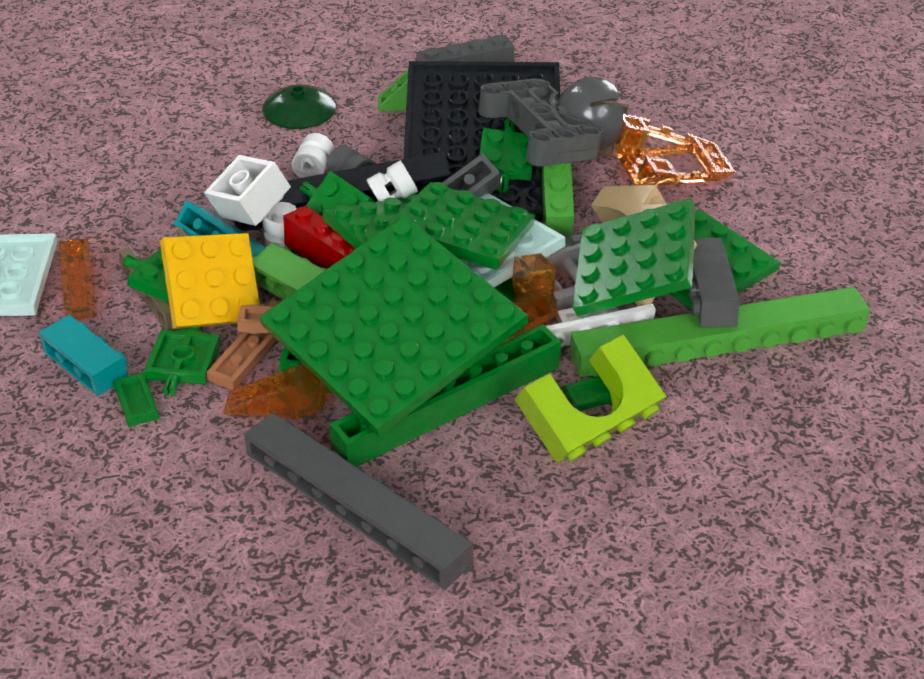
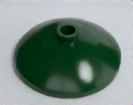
[262,84,336,129]

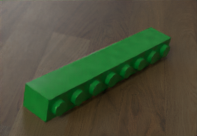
[330,324,562,466]

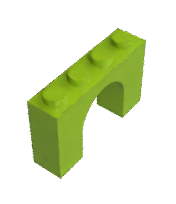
[515,334,667,463]

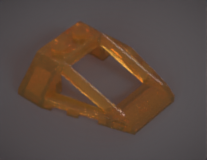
[616,114,735,186]

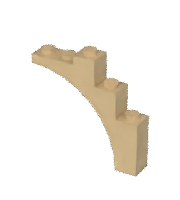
[591,185,697,307]

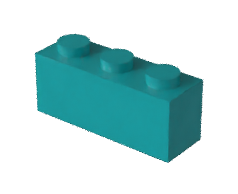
[39,314,128,397]

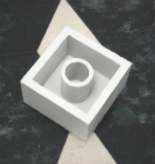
[204,155,291,226]

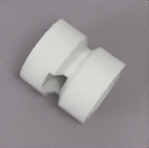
[291,133,334,178]
[367,160,418,201]
[262,202,297,250]

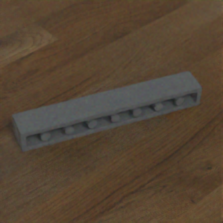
[244,413,473,590]

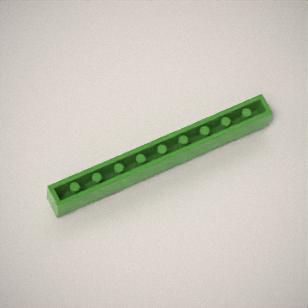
[569,287,870,377]

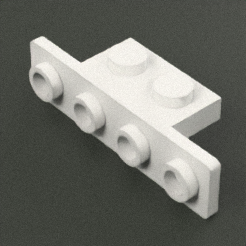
[546,304,656,347]

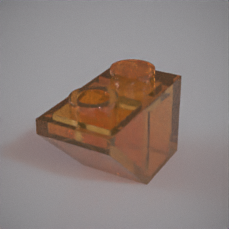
[512,253,556,323]

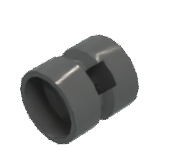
[326,145,375,173]

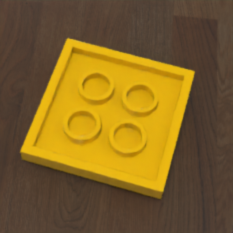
[160,233,260,329]

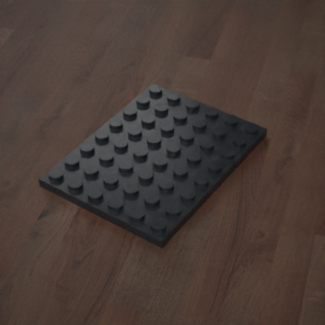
[403,61,560,221]

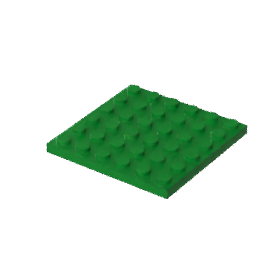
[259,215,528,437]

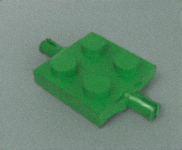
[480,119,533,192]
[300,171,374,217]
[123,248,169,304]
[144,327,221,397]

